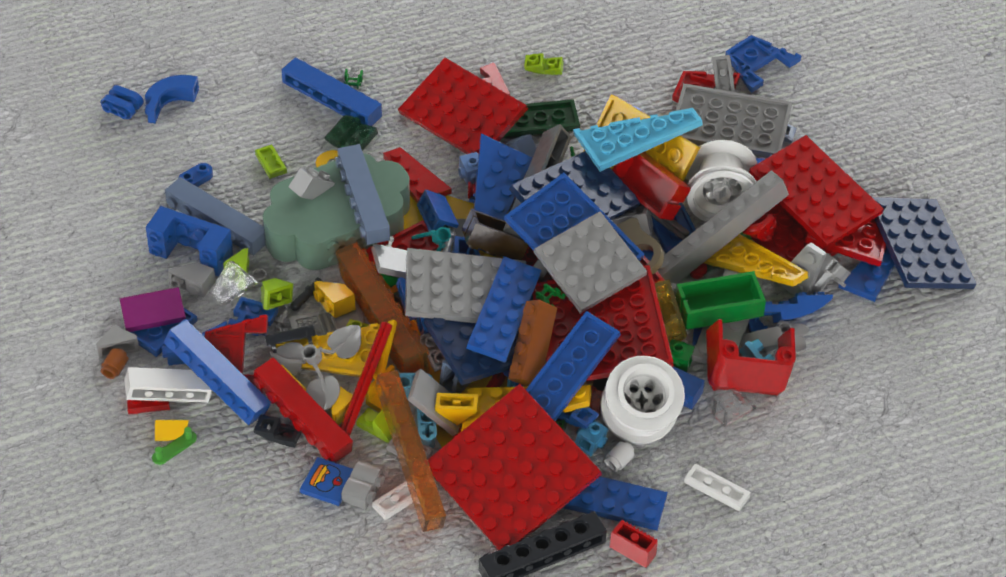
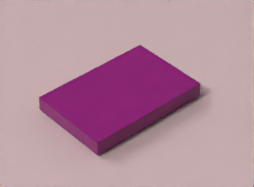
[119,287,186,332]

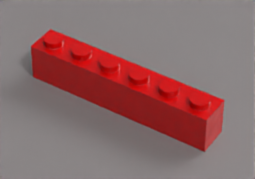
[253,357,353,463]

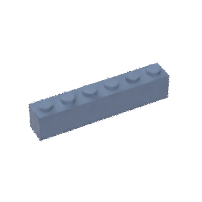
[335,144,390,245]
[165,177,265,256]

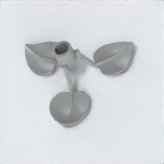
[270,325,361,410]

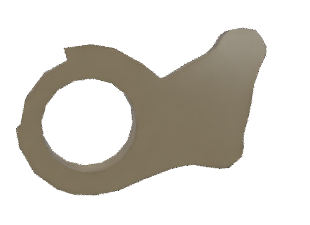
[617,218,664,275]

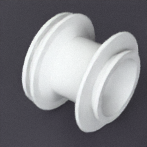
[686,140,757,222]
[600,356,685,445]

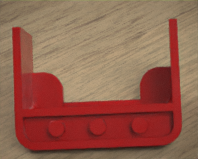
[706,319,796,395]

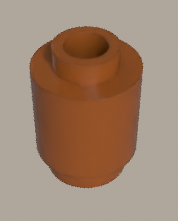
[101,348,129,379]

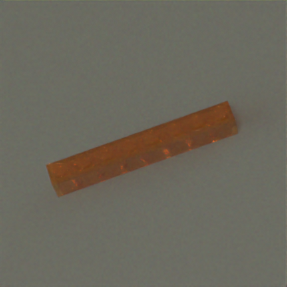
[375,370,446,532]

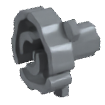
[813,246,851,292]

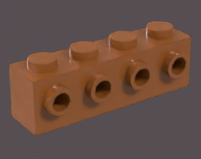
[508,300,557,387]

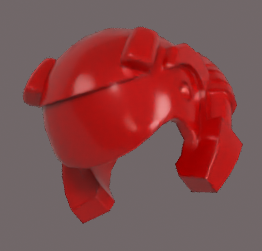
[743,214,777,242]

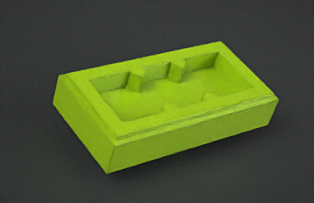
[255,144,287,179]

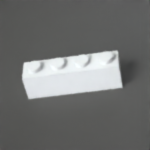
[124,367,212,403]

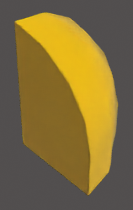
[155,420,189,441]

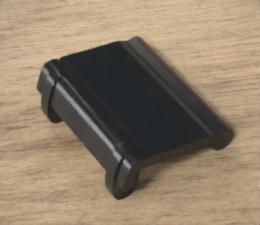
[265,325,316,353]

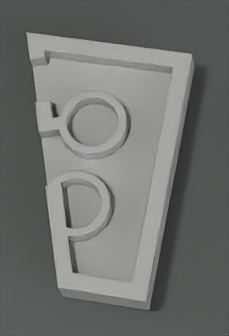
[775,243,827,296]

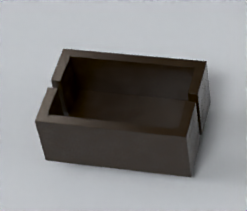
[462,209,529,260]

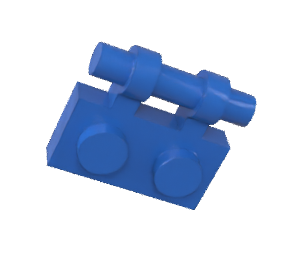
[228,297,278,336]

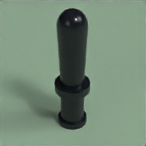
[290,277,322,311]

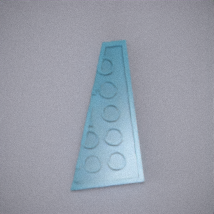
[573,108,703,172]

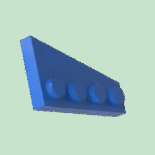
[838,246,895,302]

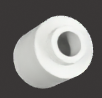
[604,441,635,472]

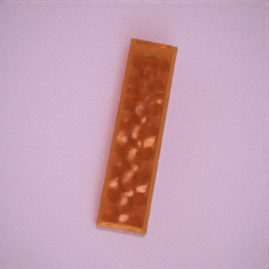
[336,242,431,374]

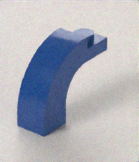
[145,75,199,124]

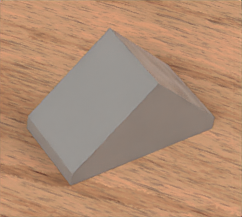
[96,325,139,359]

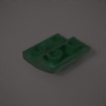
[324,115,378,151]

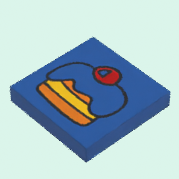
[300,457,353,506]

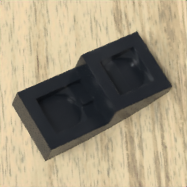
[254,415,302,448]

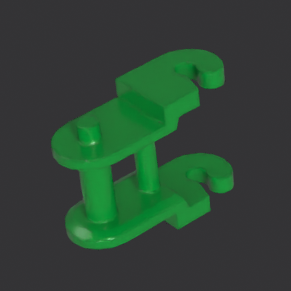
[344,69,363,89]
[535,284,566,307]

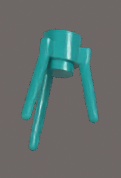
[411,227,451,251]

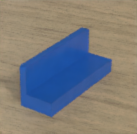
[417,189,459,231]

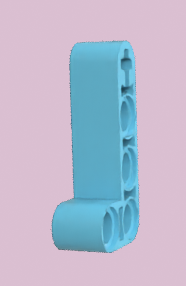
[393,373,437,448]

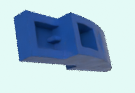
[764,292,833,324]

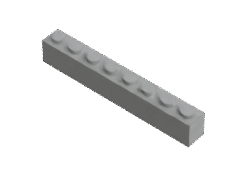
[658,170,789,284]

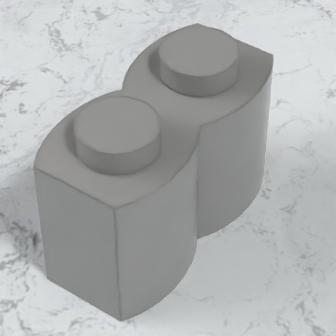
[341,460,385,509]

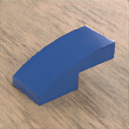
[558,407,599,429]

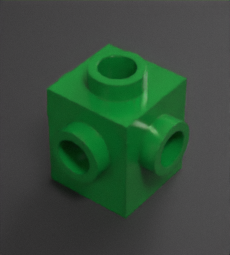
[669,339,695,372]

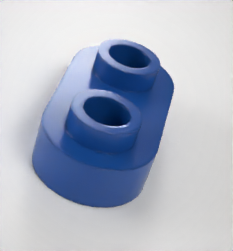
[178,163,213,187]

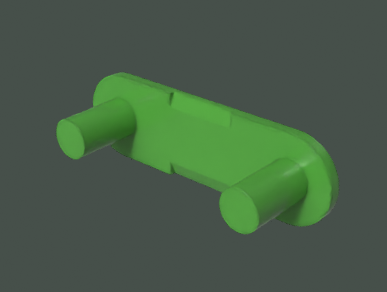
[152,427,197,465]

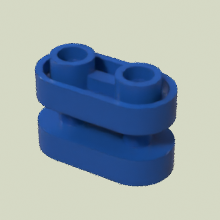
[100,85,144,119]

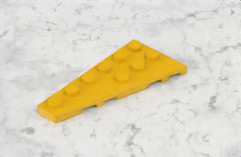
[704,234,808,287]
[270,320,397,380]

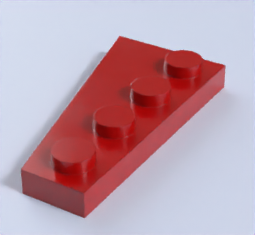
[383,147,452,204]

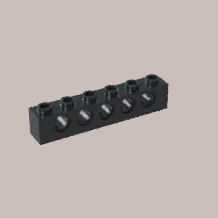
[478,511,607,577]

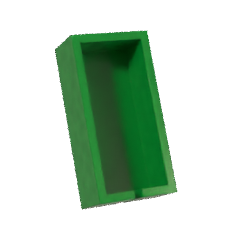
[675,271,766,330]

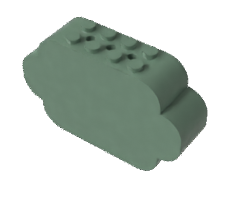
[263,153,410,270]

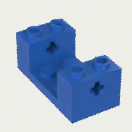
[145,206,233,277]

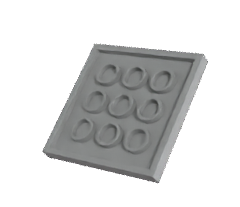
[534,211,647,314]

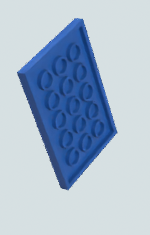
[504,173,645,261]

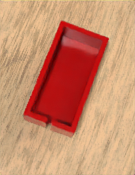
[612,152,691,221]

